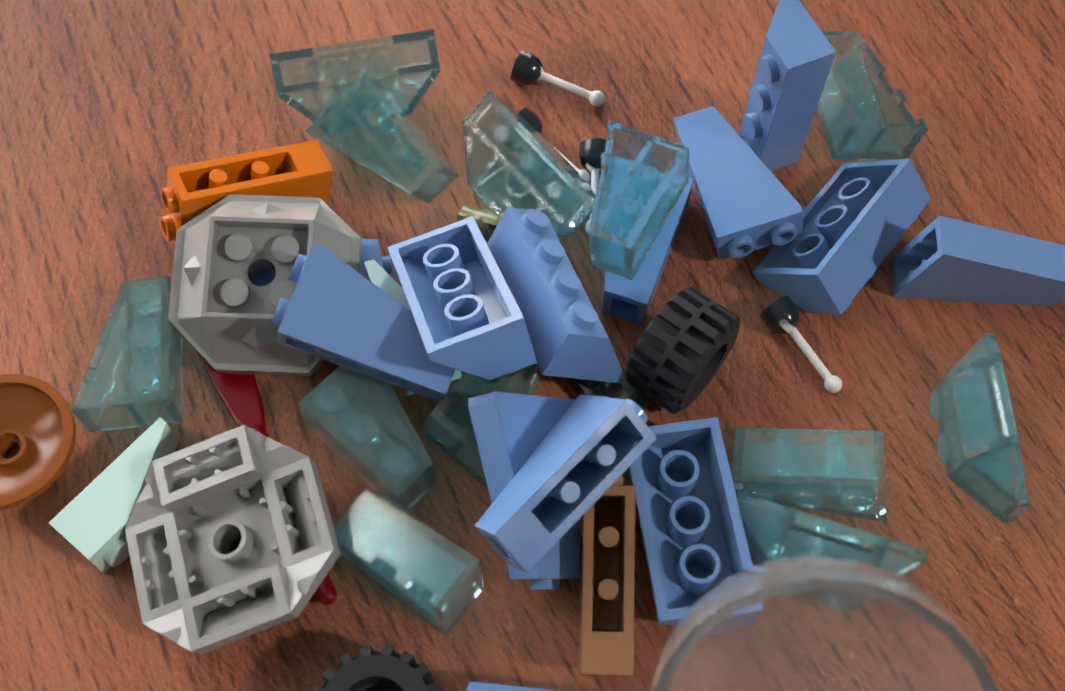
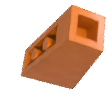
[160,139,333,245]

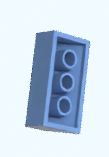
[739,0,836,171]
[752,159,931,315]
[487,207,625,383]
[387,216,537,380]
[629,417,762,629]

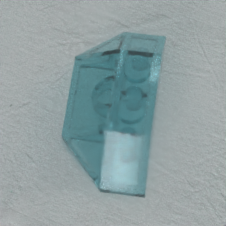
[269,29,441,133]
[462,91,600,237]
[930,333,1030,522]
[735,491,929,606]

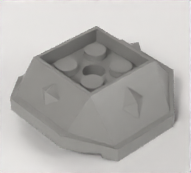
[168,194,362,376]
[125,425,341,655]

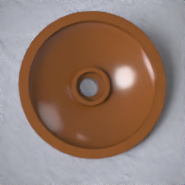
[0,374,76,510]

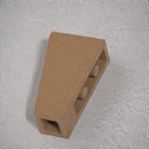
[579,476,635,676]

